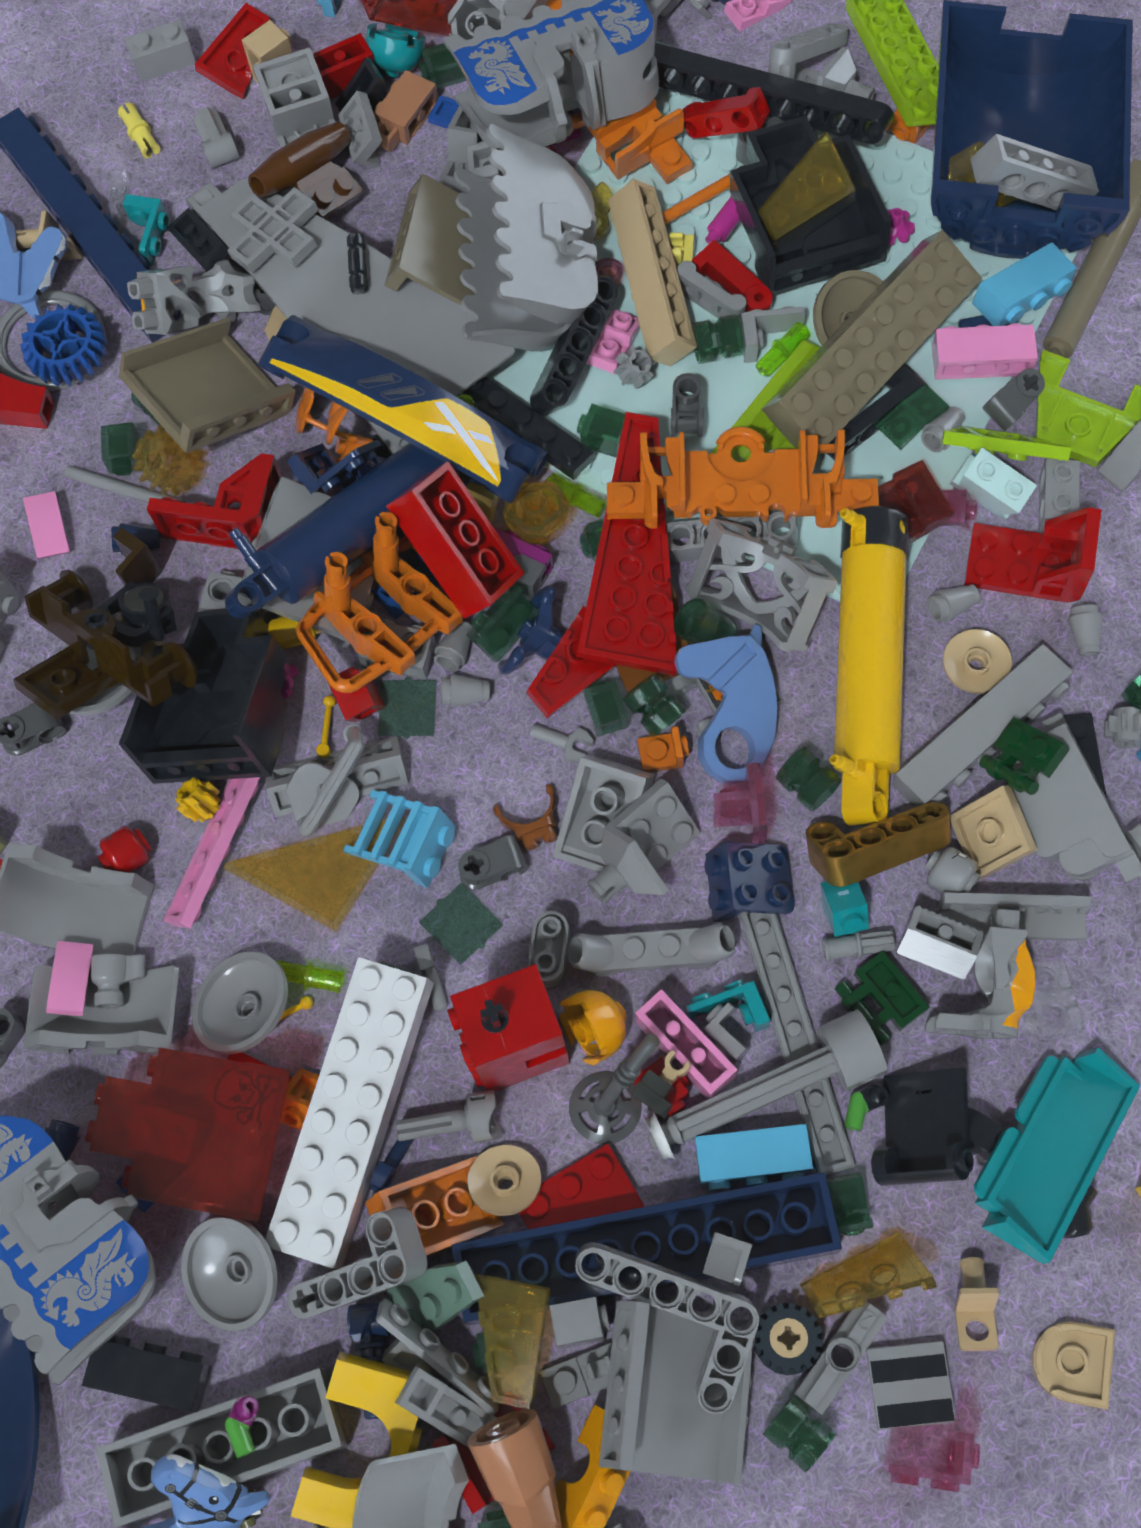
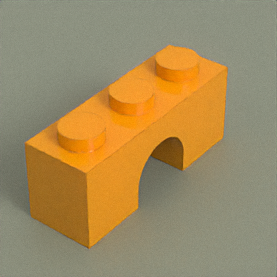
[556,1404,631,1528]

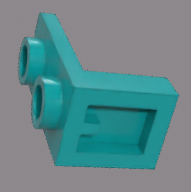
[123,194,170,266]
[686,980,770,1033]

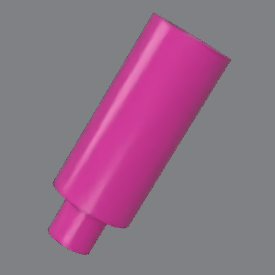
[705,196,741,244]

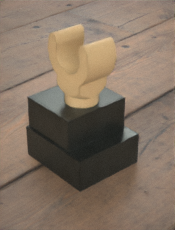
[631,1050,691,1119]

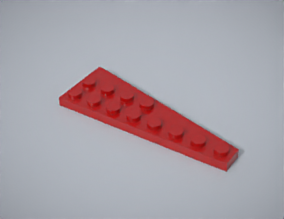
[576,412,677,676]

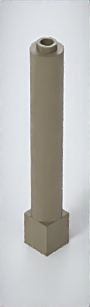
[1043,158,1141,358]

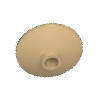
[943,629,1012,694]
[467,1145,542,1216]

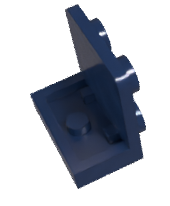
[287,440,381,494]
[704,841,794,922]

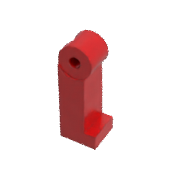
[682,87,770,138]
[692,240,773,312]

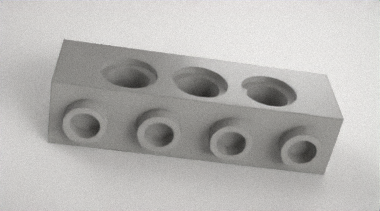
[970,134,1099,210]

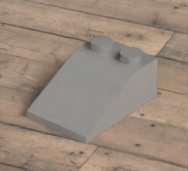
[552,754,655,872]

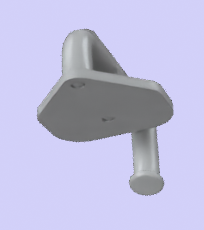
[286,724,364,837]

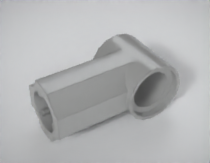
[193,107,240,169]

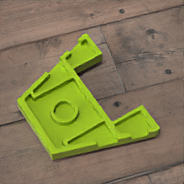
[1035,349,1141,468]

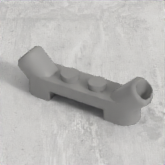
[567,922,735,976]

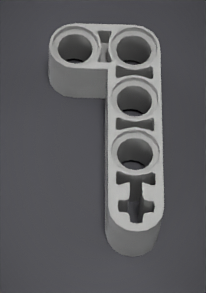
[288,1207,427,1319]

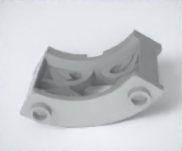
[685,518,838,652]

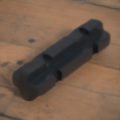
[347,232,368,294]

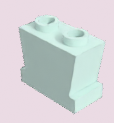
[949,448,1037,520]

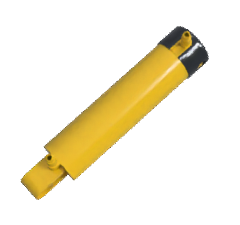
[829,506,909,826]

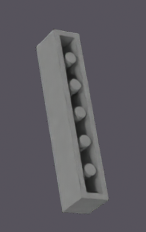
[892,644,1073,807]

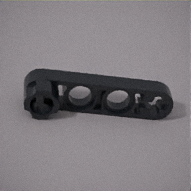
[827,363,928,461]

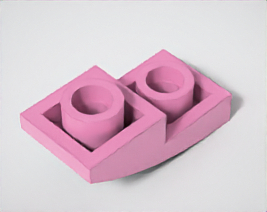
[724,0,792,31]
[586,309,640,374]
[23,491,70,560]
[46,941,94,1016]

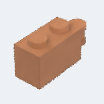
[374,70,438,152]

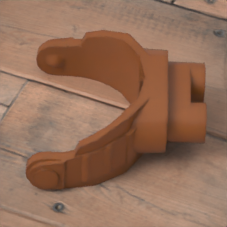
[492,784,558,851]

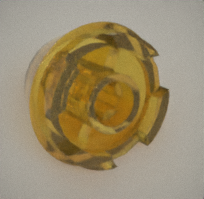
[503,480,569,545]

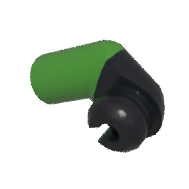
[844,1084,889,1132]

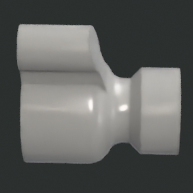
[91,954,145,1009]

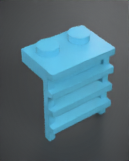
[343,790,456,888]

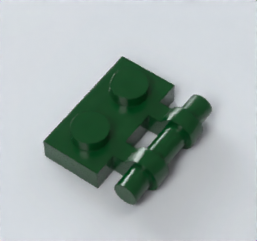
[979,717,1070,795]
[835,951,930,1046]

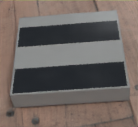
[866,1341,956,1430]

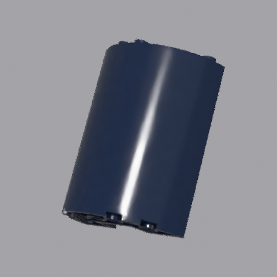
[931,0,1133,259]

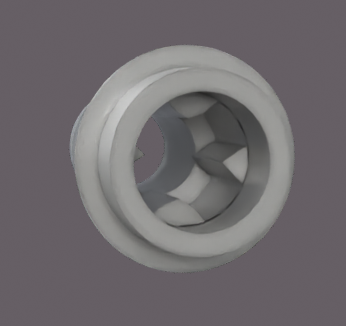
[921,406,965,452]
[927,584,980,622]
[1068,605,1103,656]
[434,621,474,672]
[441,674,490,708]

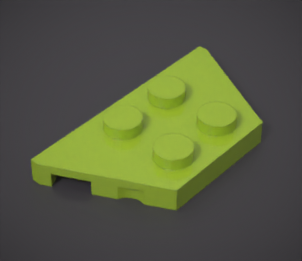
[941,426,1071,461]

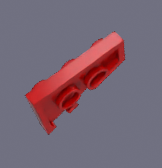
[195,3,270,100]
[526,605,618,719]
[519,1144,645,1230]

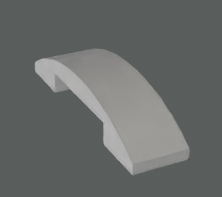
[395,1366,498,1448]

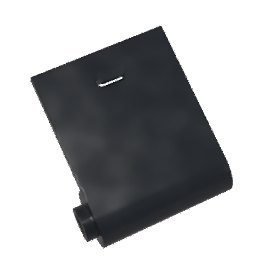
[871,1067,974,1186]

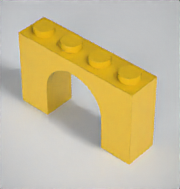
[290,1351,422,1528]

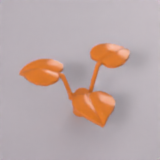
[296,387,373,486]

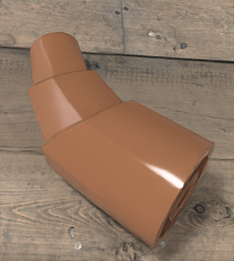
[467,1409,562,1528]

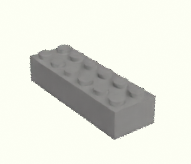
[96,1368,349,1528]

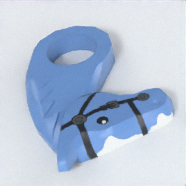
[140,1454,271,1528]

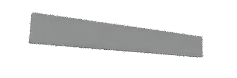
[739,912,855,1175]

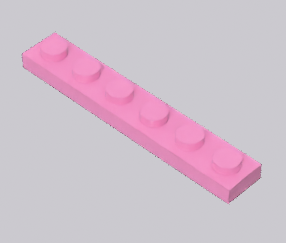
[163,777,260,929]

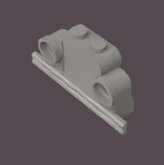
[1008,712,1141,883]

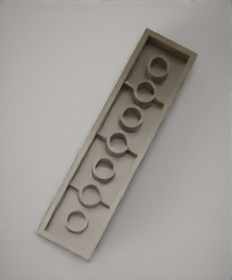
[761,230,982,449]

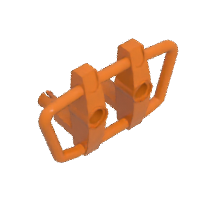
[296,512,462,693]

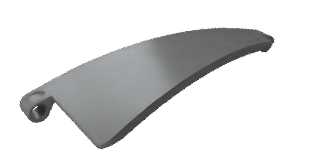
[185,179,515,454]

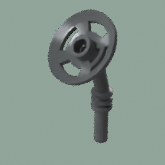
[569,1034,660,1144]

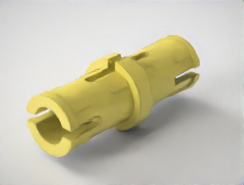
[118,103,161,159]

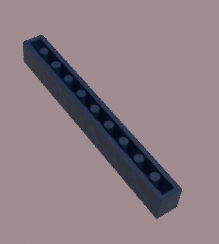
[0,107,180,343]

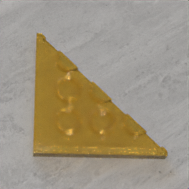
[223,817,406,933]

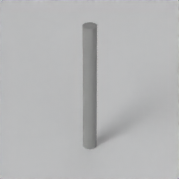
[64,465,186,503]

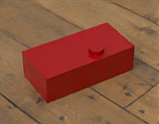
[386,461,525,619]

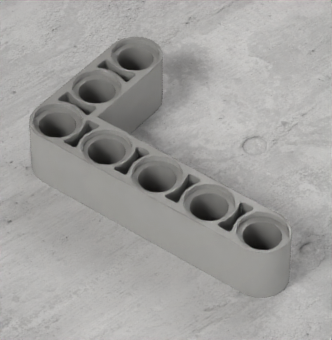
[666,449,798,563]
[575,1242,759,1415]

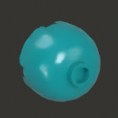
[366,23,426,77]

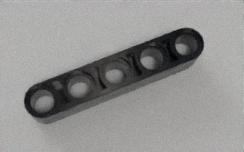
[530,276,619,416]

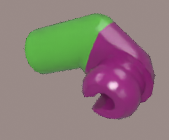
[225,1395,259,1459]

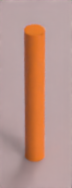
[662,174,730,225]

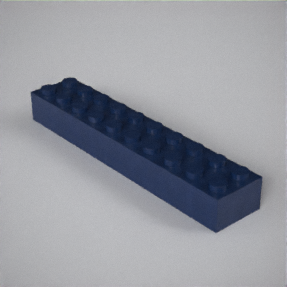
[452,1172,842,1325]

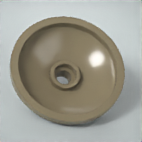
[813,270,883,346]

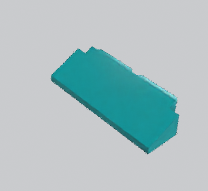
[974,1047,1140,1264]

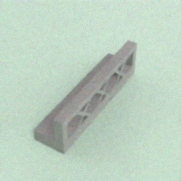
[266,736,408,818]
[939,892,1091,941]

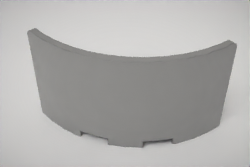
[0,843,154,956]
[23,965,179,1055]
[352,1444,469,1528]

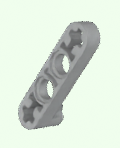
[768,23,849,79]

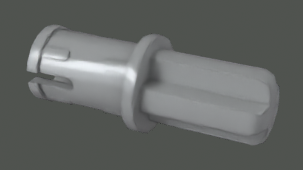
[822,930,895,961]

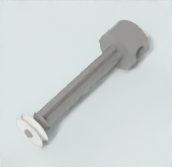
[643,1009,888,1165]

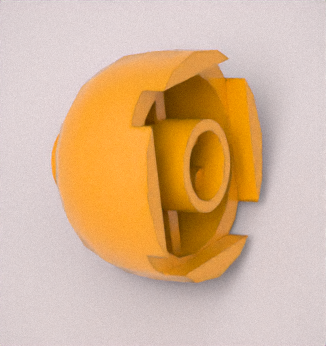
[559,990,627,1066]

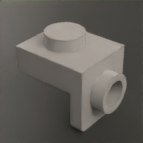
[704,1002,750,1060]

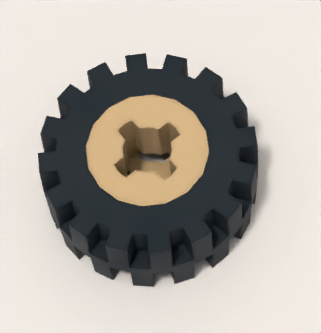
[754,1303,823,1375]

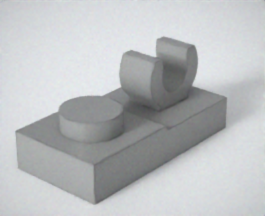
[540,1343,612,1409]

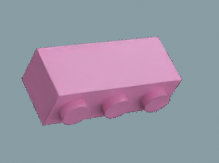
[932,323,1038,380]
[635,989,738,1100]

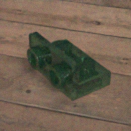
[466,585,538,662]

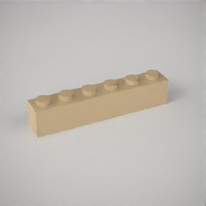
[608,179,697,367]

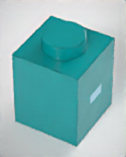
[820,882,869,937]

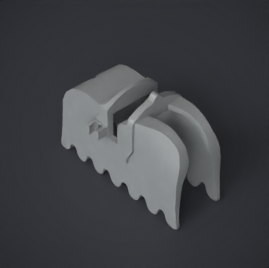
[454,123,598,352]

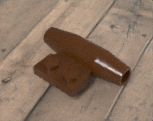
[248,122,364,219]

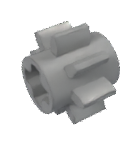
[614,346,655,389]
[1105,707,1141,749]

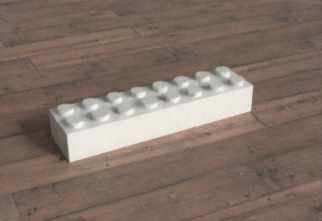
[265,957,434,1269]

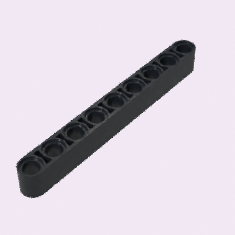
[654,43,894,144]

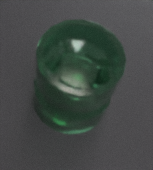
[691,314,744,364]
[674,598,737,645]
[622,672,686,737]
[775,746,842,812]
[763,1395,837,1473]

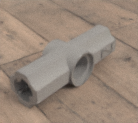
[794,1298,888,1416]

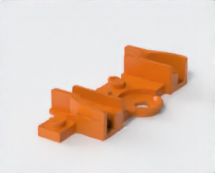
[545,0,692,184]
[607,427,879,528]

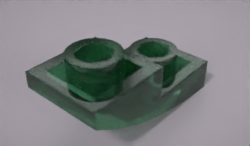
[876,384,950,451]

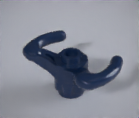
[498,585,564,675]

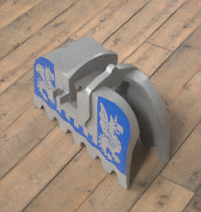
[443,0,659,149]
[0,1115,156,1385]

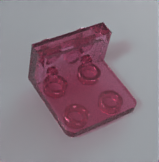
[882,1432,980,1492]

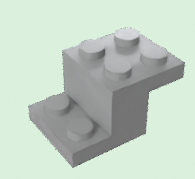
[253,47,345,151]

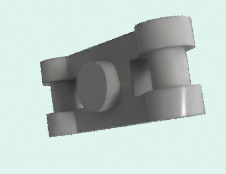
[677,261,746,328]

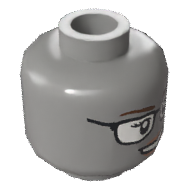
[925,847,981,895]

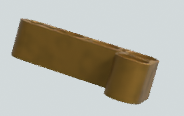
[805,802,951,887]

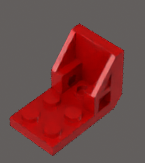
[147,453,283,549]
[964,507,1102,603]

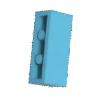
[972,242,1077,326]
[695,1124,813,1192]

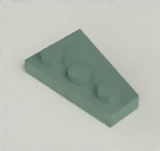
[386,1261,484,1333]

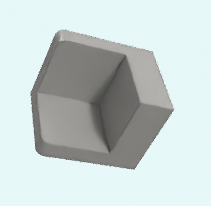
[702,1232,752,1287]

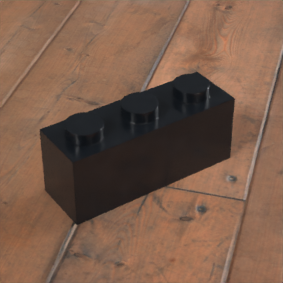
[81,1335,212,1412]

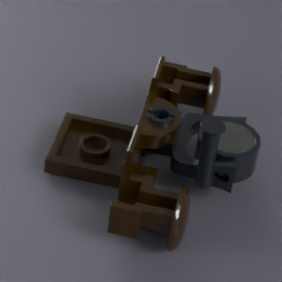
[14,569,198,720]

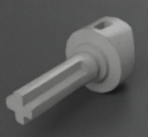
[396,1089,502,1143]

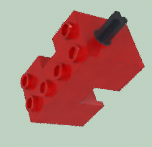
[447,964,570,1092]

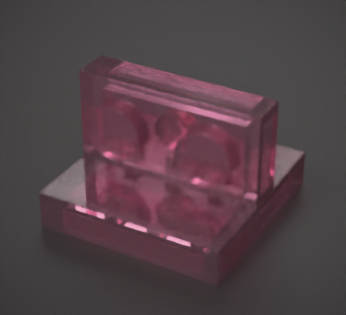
[712,763,768,845]

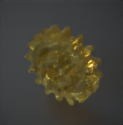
[132,426,205,496]

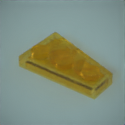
[758,132,855,240]
[800,1232,937,1318]
[474,1274,550,1410]

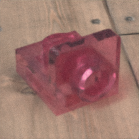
[925,490,977,530]

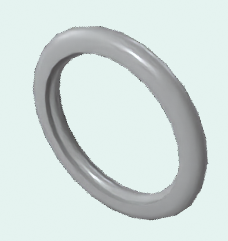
[0,290,106,393]

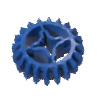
[20,303,108,387]

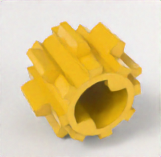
[175,777,221,822]

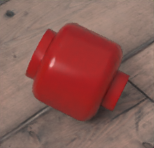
[97,826,152,873]

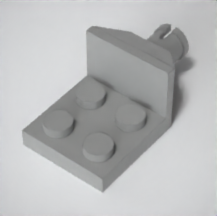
[794,46,875,99]
[587,779,701,904]

